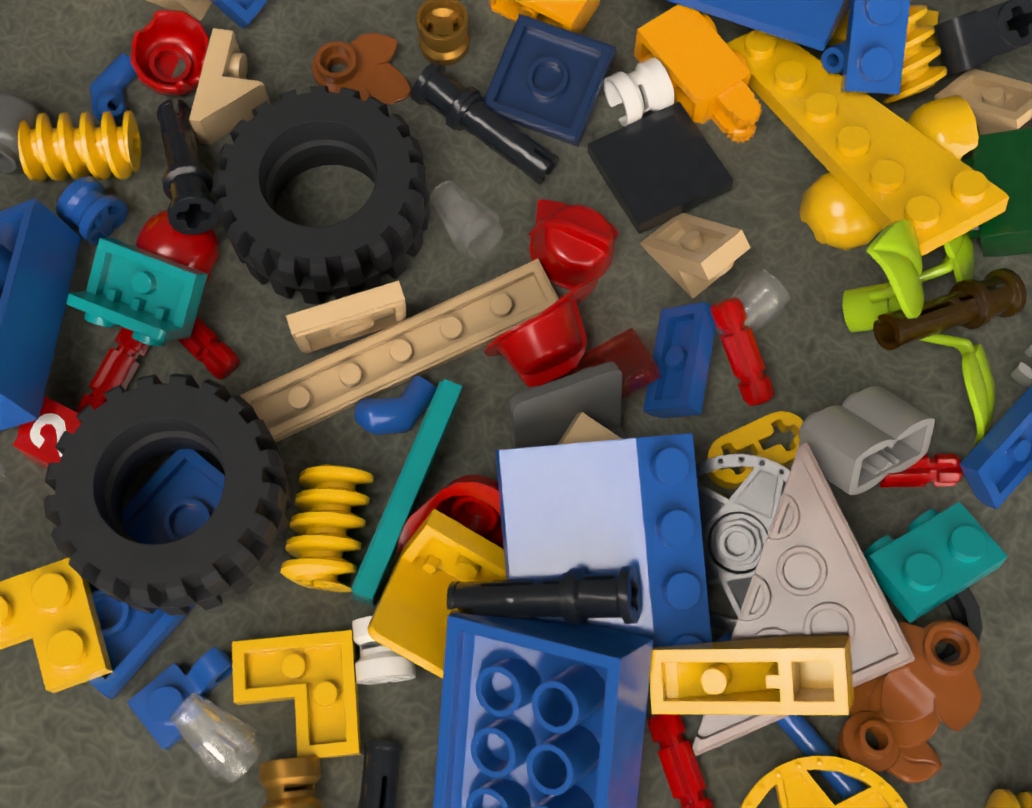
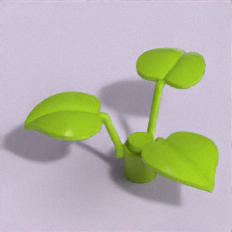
[842,219,996,445]

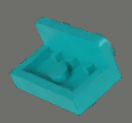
[66,238,208,347]
[863,502,1008,623]

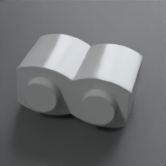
[799,386,935,495]

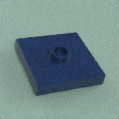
[483,14,617,147]

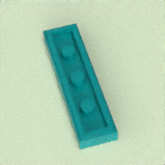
[351,379,462,607]

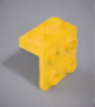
[368,509,506,679]

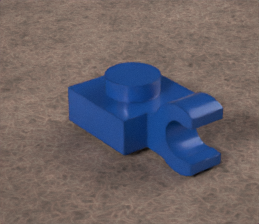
[127,646,233,750]

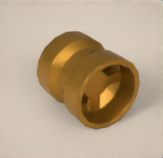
[416,0,470,66]
[258,757,323,808]

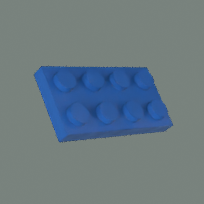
[88,449,225,700]

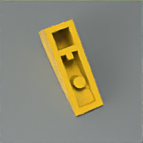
[650,635,854,715]

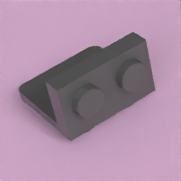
[508,362,627,449]

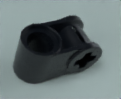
[932,0,1032,77]

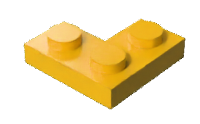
[0,558,113,693]
[232,630,362,759]

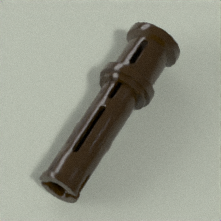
[873,268,1027,350]

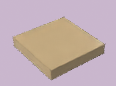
[286,280,406,355]

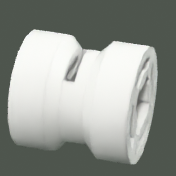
[604,57,675,127]
[352,616,416,685]

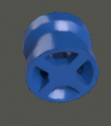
[56,176,128,245]

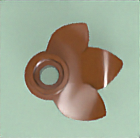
[311,33,411,105]
[880,620,982,732]
[838,673,942,783]

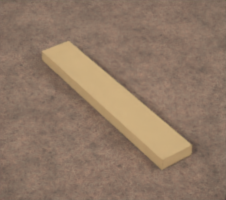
[240,259,559,442]

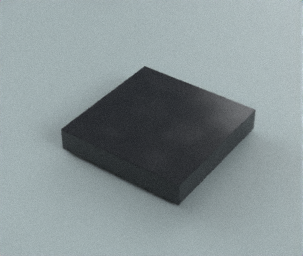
[588,102,733,234]

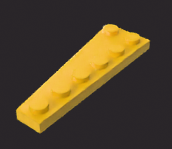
[726,29,1009,256]

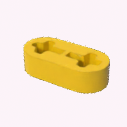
[705,411,803,489]

